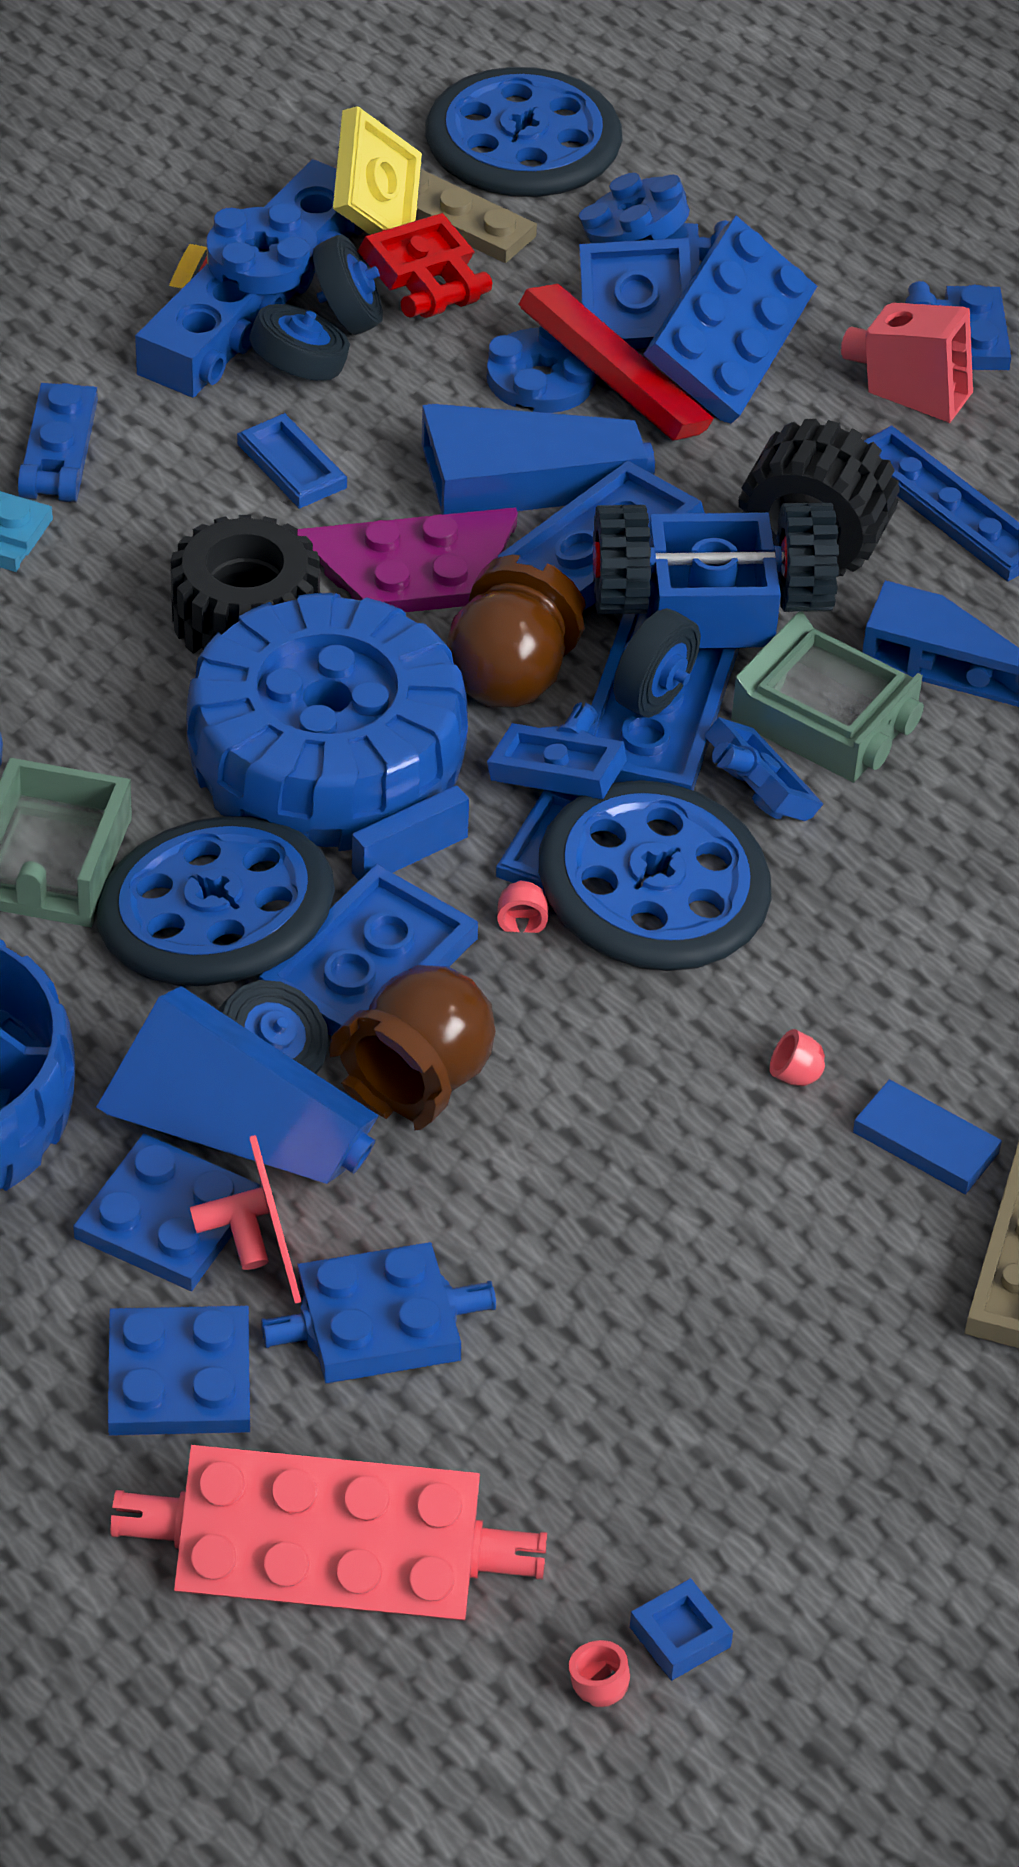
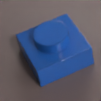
[629,1578,733,1681]

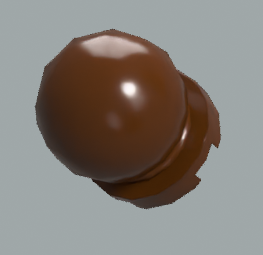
[446,554,586,708]
[329,965,496,1130]

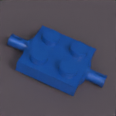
[261,1242,496,1384]

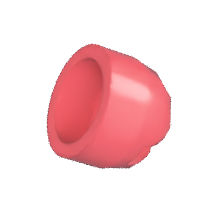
[497,880,548,933]
[770,1029,825,1086]
[569,1640,630,1707]

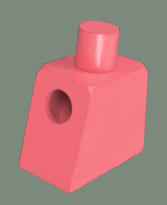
[841,303,973,423]

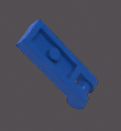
[18,383,98,502]

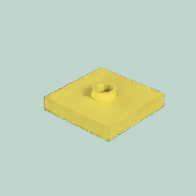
[333,106,422,235]

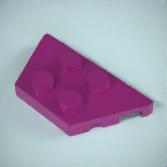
[298,507,518,612]

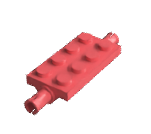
[110,1445,547,1621]

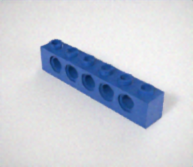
[135,159,364,398]

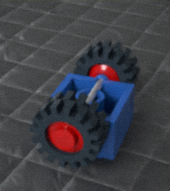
[593,503,839,648]

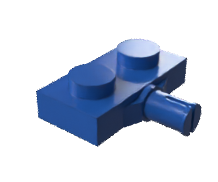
[487,702,627,799]
[704,717,823,821]

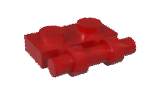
[357,213,492,318]

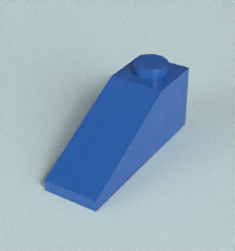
[862,580,1019,707]

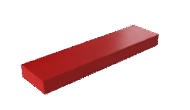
[518,284,714,441]

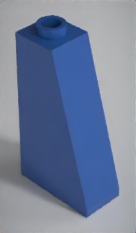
[421,404,655,515]
[96,986,379,1184]

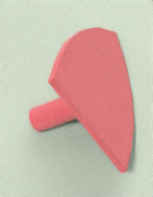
[190,1135,301,1304]

